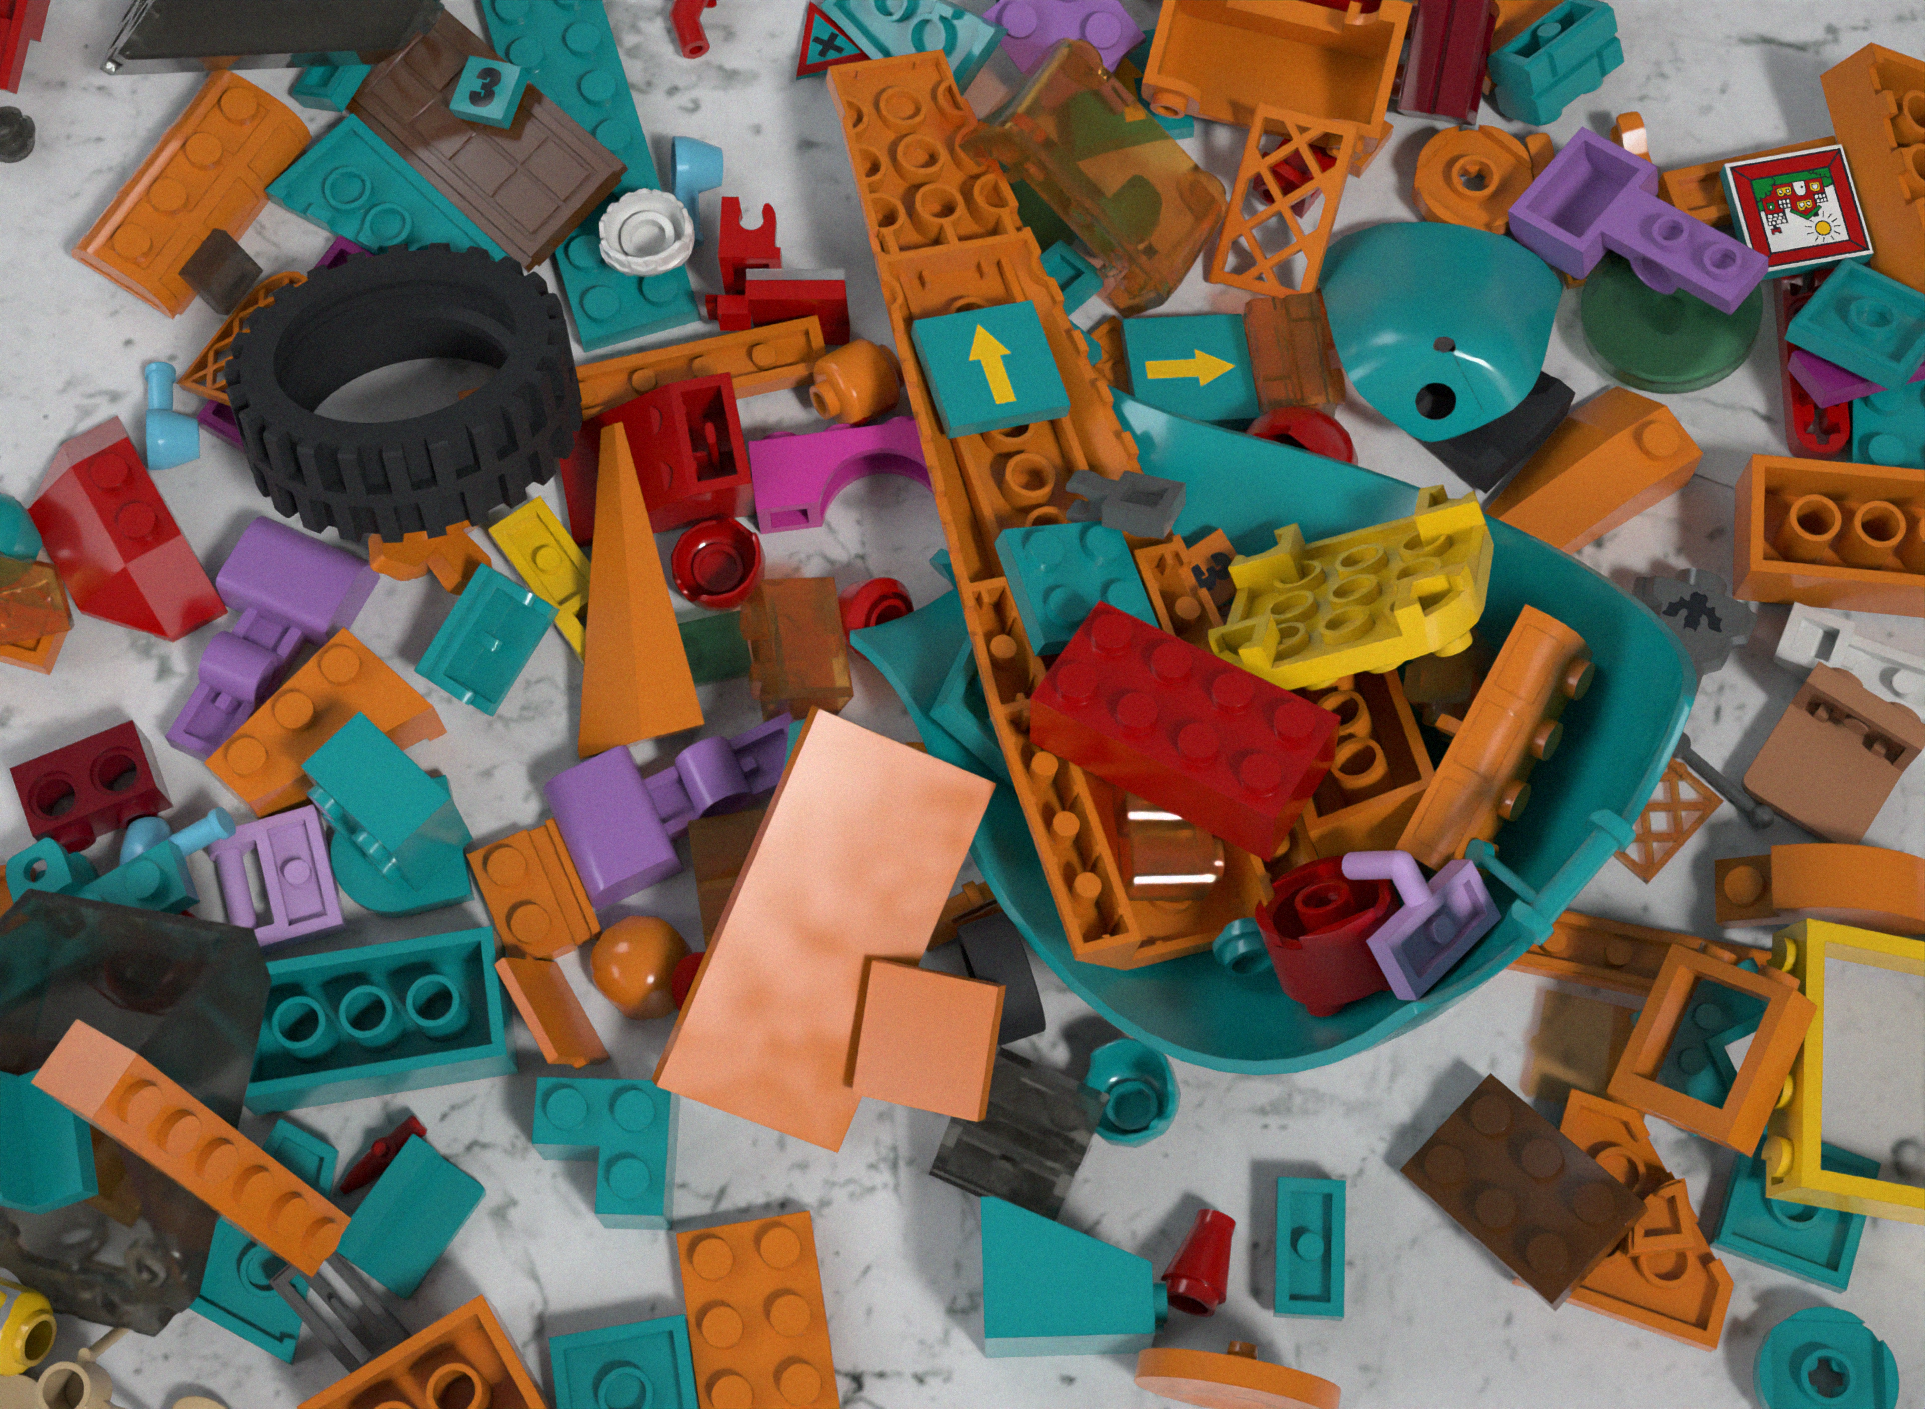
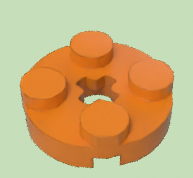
[1411,124,1533,235]

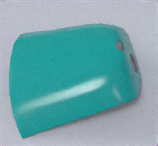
[1318,222,1564,442]

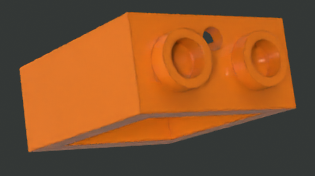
[1606,942,1818,1158]

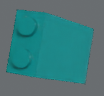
[980,1196,1168,1358]

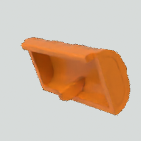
[71,68,312,319]
[1395,604,1595,881]

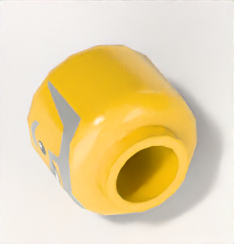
[0,1277,57,1377]

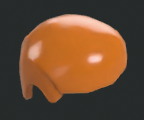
[589,915,693,1020]

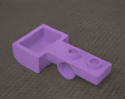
[1508,126,1768,316]
[165,515,380,762]
[543,712,794,912]

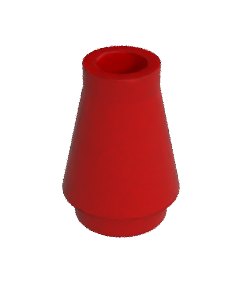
[1161,1209,1236,1317]

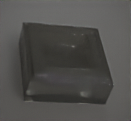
[178,228,264,316]

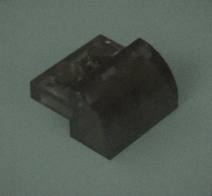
[929,1045,1111,1222]

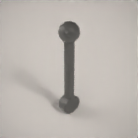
[1671,732,1774,829]

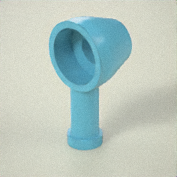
[671,136,723,249]
[145,362,200,471]
[119,807,236,866]

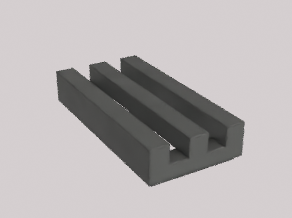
[268,1251,412,1374]

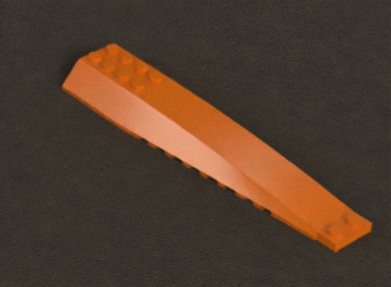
[826,49,1319,971]

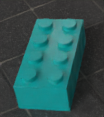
[226,926,519,1116]

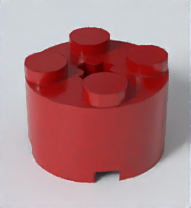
[1255,855,1401,1017]

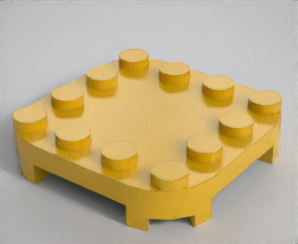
[1208,484,1494,691]

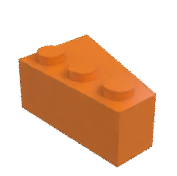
[204,627,447,820]

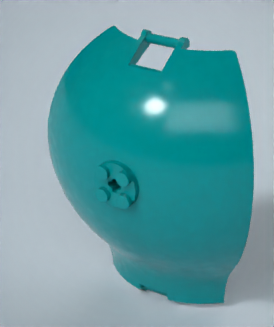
[850,384,1697,1076]

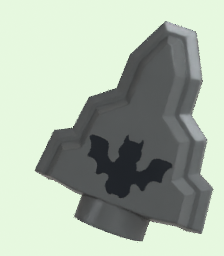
[1632,568,1759,694]

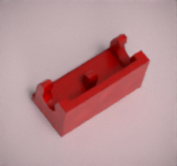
[718,196,784,315]

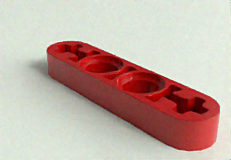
[1773,268,1850,461]

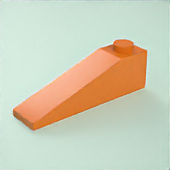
[1484,386,1704,555]

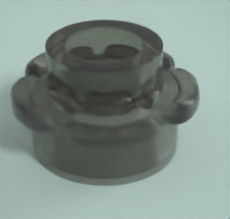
[0,106,36,163]

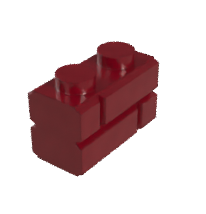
[1391,0,1499,126]

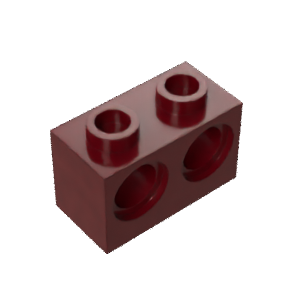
[9,719,174,854]

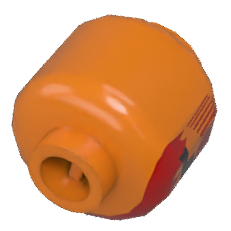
[809,338,905,427]

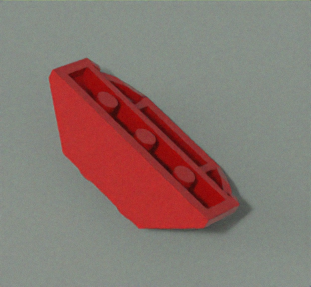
[27,415,229,643]

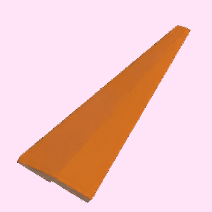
[577,422,705,760]

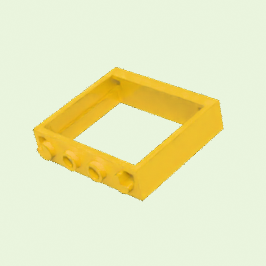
[1761,918,1925,1226]

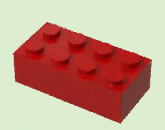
[1030,600,1341,862]

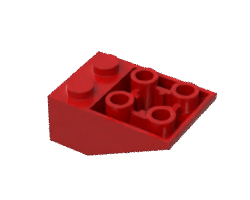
[559,372,757,548]

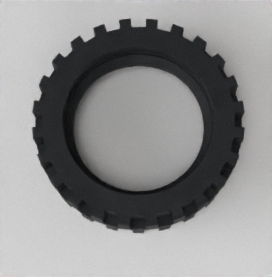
[224,242,583,543]

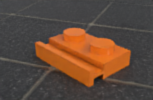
[466,817,603,961]

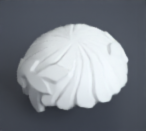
[599,188,695,277]

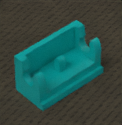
[414,562,560,717]

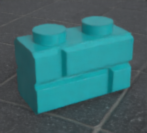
[1487,0,1625,127]

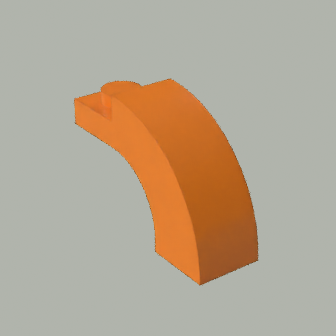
[1714,843,1925,936]

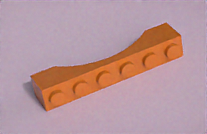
[31,1019,352,1278]

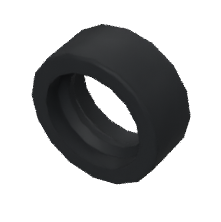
[957,911,1046,1047]

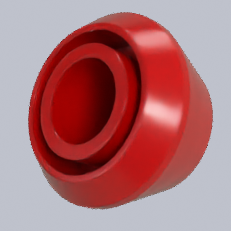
[833,577,914,662]

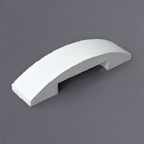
[1773,602,1925,724]

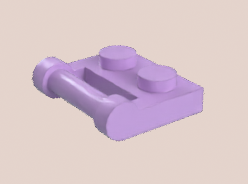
[207,804,348,963]

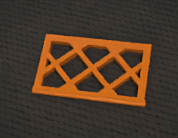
[1208,101,1361,307]

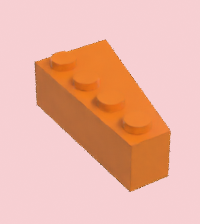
[1820,42,1925,294]

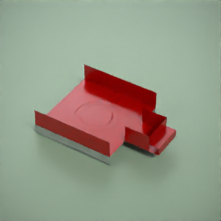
[705,269,850,345]

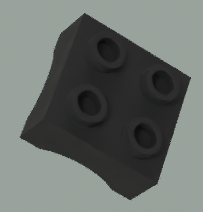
[1415,344,1576,494]

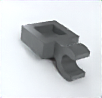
[1066,470,1186,539]

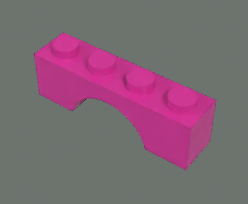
[748,416,934,534]

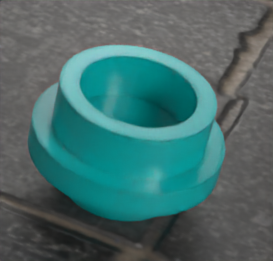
[1212,917,1274,977]

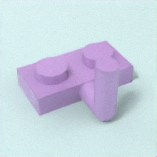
[1342,850,1502,1000]

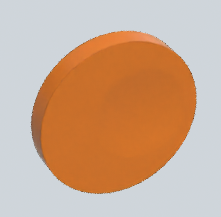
[1134,1341,1341,1409]

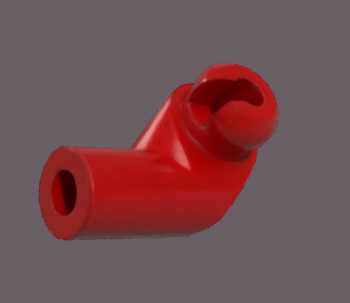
[669,0,717,59]

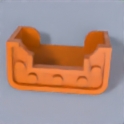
[1141,0,1413,161]

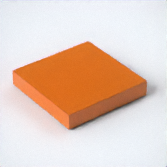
[851,959,1006,1122]

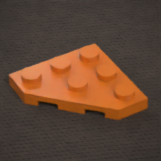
[1512,1088,1734,1353]

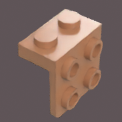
[1741,661,1925,845]

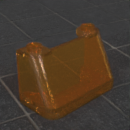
[958,37,1229,319]

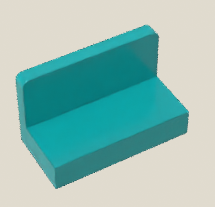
[0,1068,99,1215]
[335,1134,486,1300]

